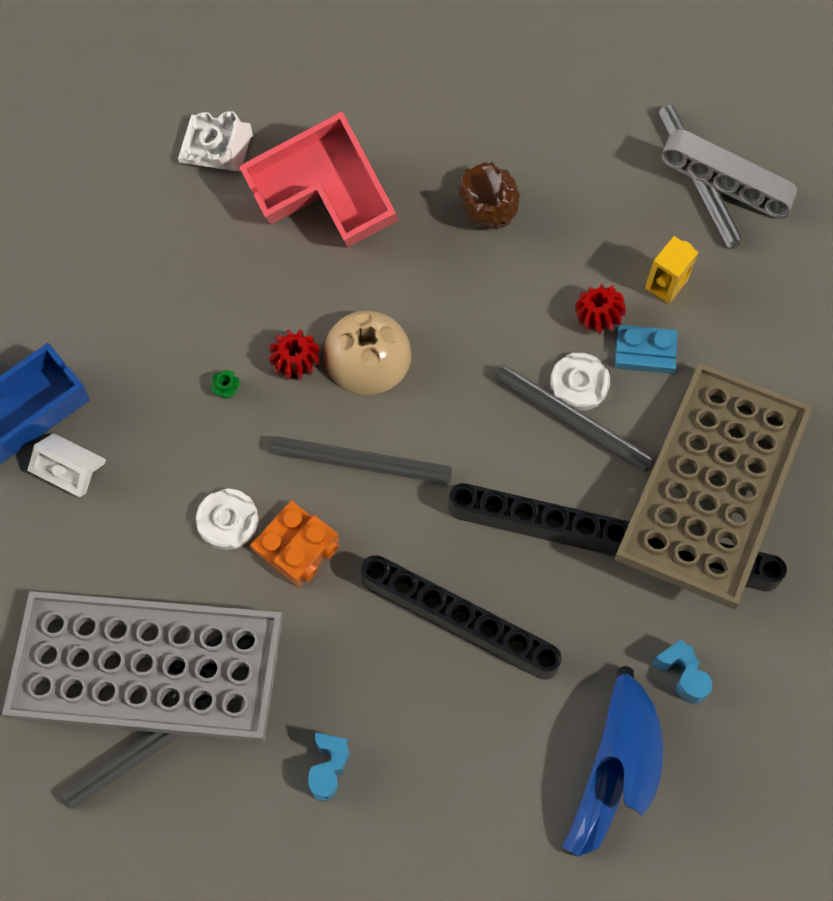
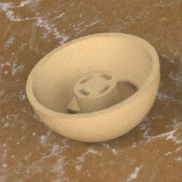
[323,310,411,395]

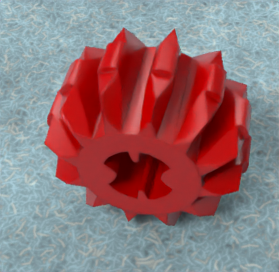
[575,283,626,335]
[269,328,320,380]

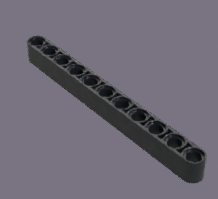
[448,483,787,591]

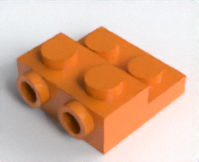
[250,500,339,587]

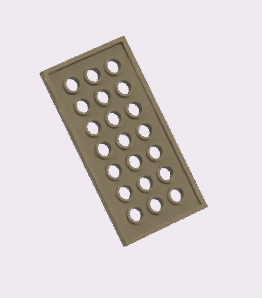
[614,363,813,610]

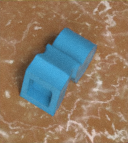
[652,639,712,704]
[308,732,350,801]

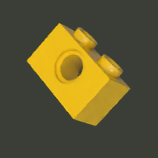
[645,236,699,305]

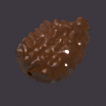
[458,161,520,230]

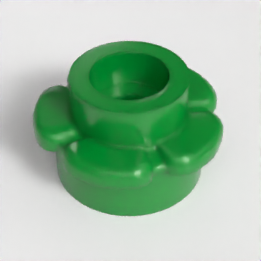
[211,370,240,399]

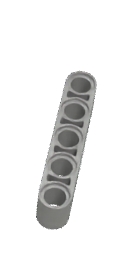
[661,129,797,218]

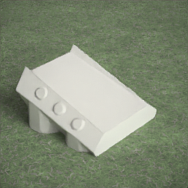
[178,111,253,171]

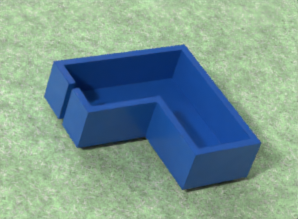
[0,343,90,464]

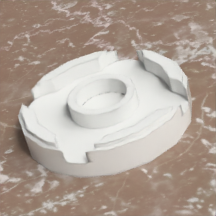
[550,353,610,411]
[196,488,259,551]

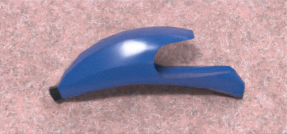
[561,666,664,857]

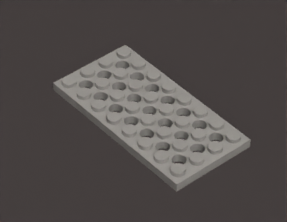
[2,591,283,742]

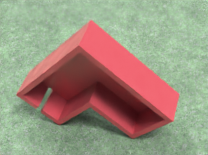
[239,111,399,248]

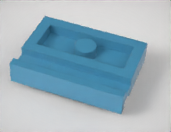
[615,325,678,374]

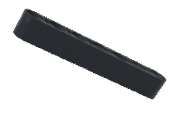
[361,555,562,680]

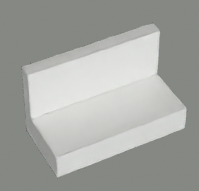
[27,433,106,497]

